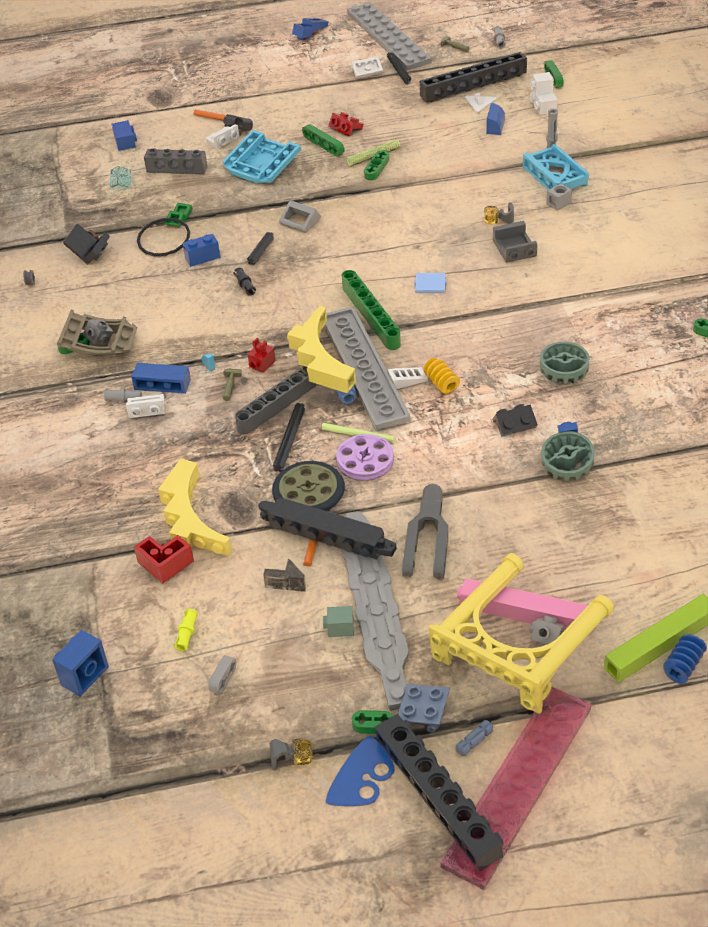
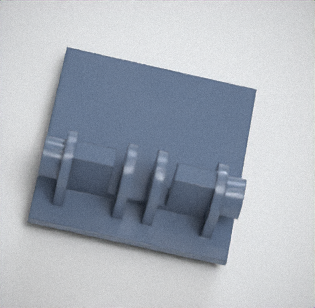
[398,684,450,733]

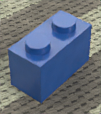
[111,120,137,151]
[183,233,221,267]

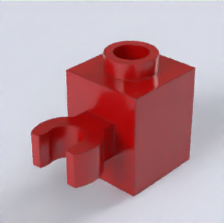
[247,338,276,373]

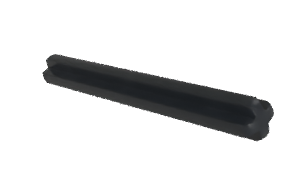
[273,403,305,472]

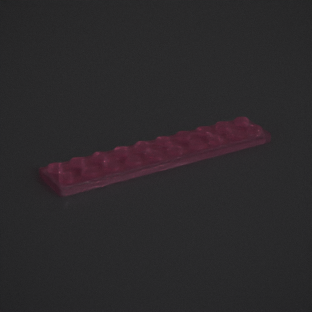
[440,686,592,890]

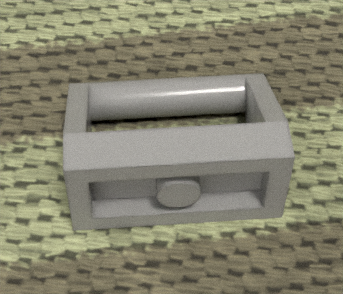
[279,200,321,232]

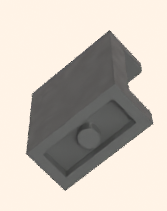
[493,221,537,263]

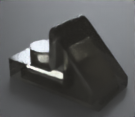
[263,559,306,592]

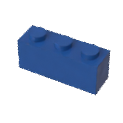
[131,363,191,394]

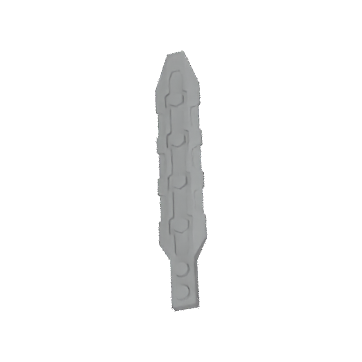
[341,511,409,711]

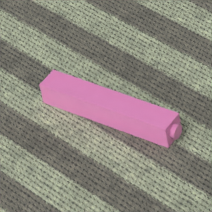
[457,578,588,630]

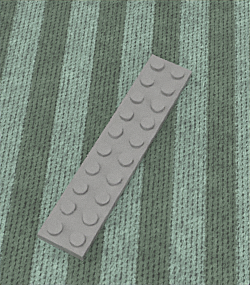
[347,2,431,71]
[324,307,411,431]

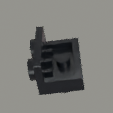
[492,404,538,437]

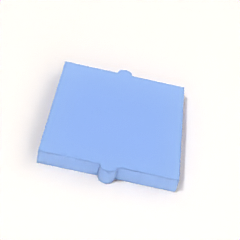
[414,273,447,293]

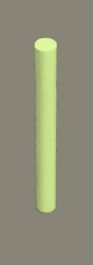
[322,423,395,443]

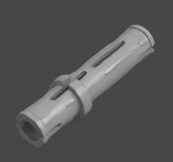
[546,109,558,148]

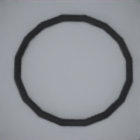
[137,218,191,256]

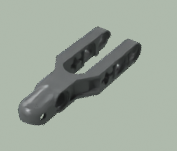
[402,484,449,579]

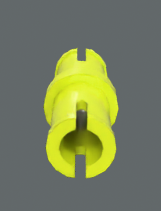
[174,609,198,651]

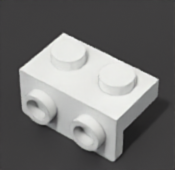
[126,394,165,418]

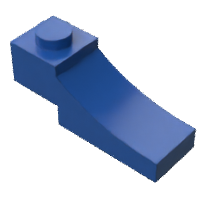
[292,18,329,40]

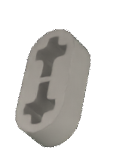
[209,655,237,694]

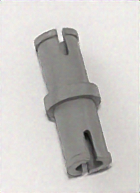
[493,26,506,49]
[104,388,142,403]

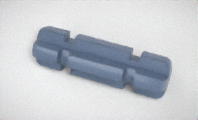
[456,720,493,756]

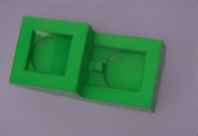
[164,202,193,227]

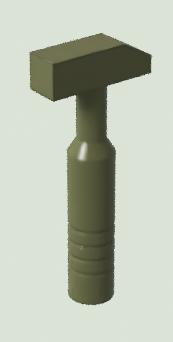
[441,36,470,52]
[223,368,242,401]

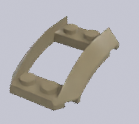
[57,309,138,356]

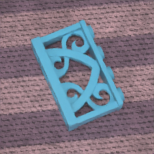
[523,144,589,190]

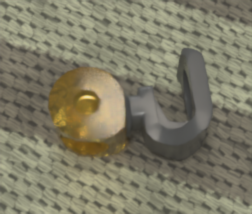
[484,202,514,224]
[269,738,314,770]

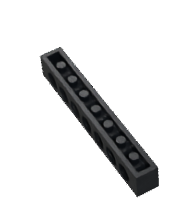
[419,52,527,102]
[375,714,504,872]

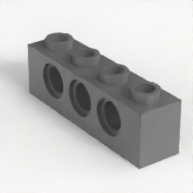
[144,148,208,175]

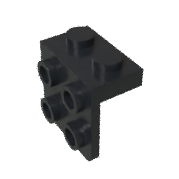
[63,224,110,264]

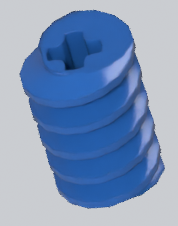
[663,634,707,684]

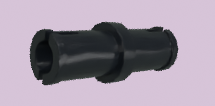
[233,268,256,296]

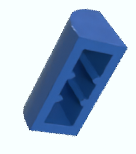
[486,103,505,135]

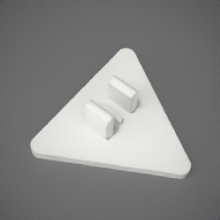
[465,93,496,113]

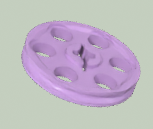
[336,434,394,480]

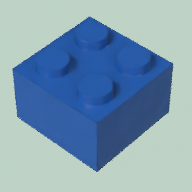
[52,629,109,697]

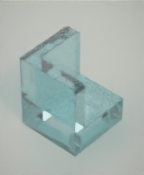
[110,166,131,187]

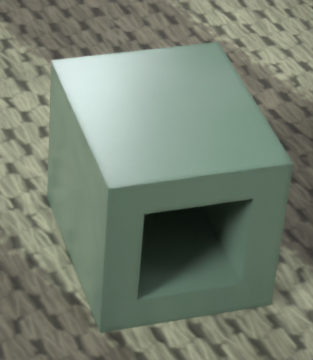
[323,606,354,637]

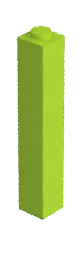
[604,593,708,683]

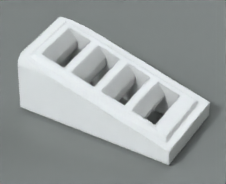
[388,367,428,389]

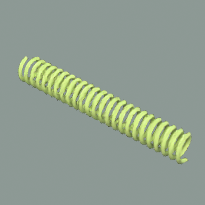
[347,140,400,166]

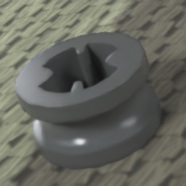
[23,270,35,285]

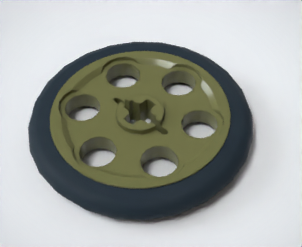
[272,461,345,511]

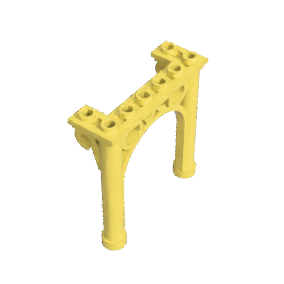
[428,553,614,714]

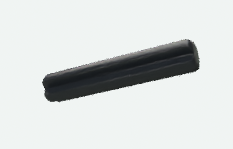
[247,232,274,265]

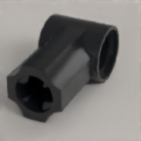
[223,114,253,132]

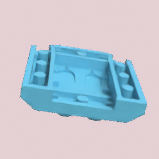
[223,130,301,183]

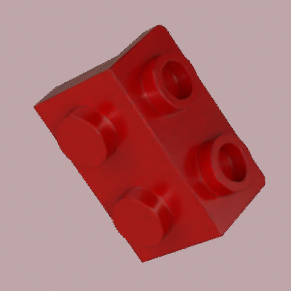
[328,112,364,136]

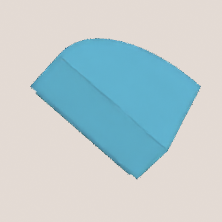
[202,353,216,371]

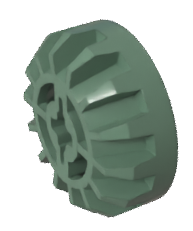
[540,342,590,385]
[541,431,595,481]

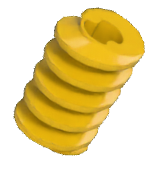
[423,358,460,394]

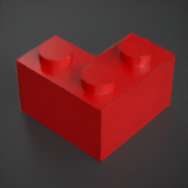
[134,535,194,584]

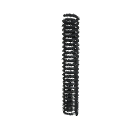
[387,52,411,84]

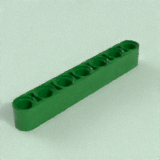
[341,270,401,350]

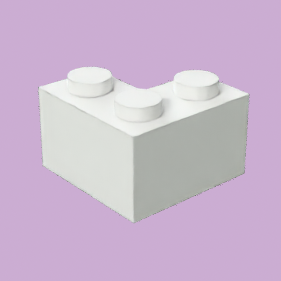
[530,72,557,115]

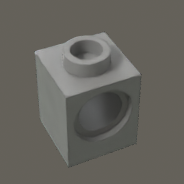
[546,183,572,211]

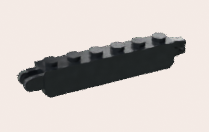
[258,498,397,560]

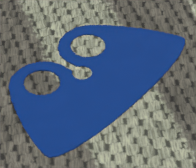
[326,736,394,806]

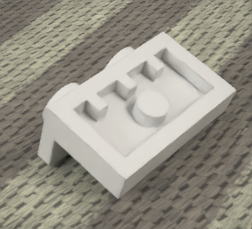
[351,57,383,79]
[205,124,240,149]

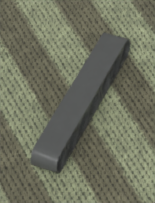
[235,366,319,434]

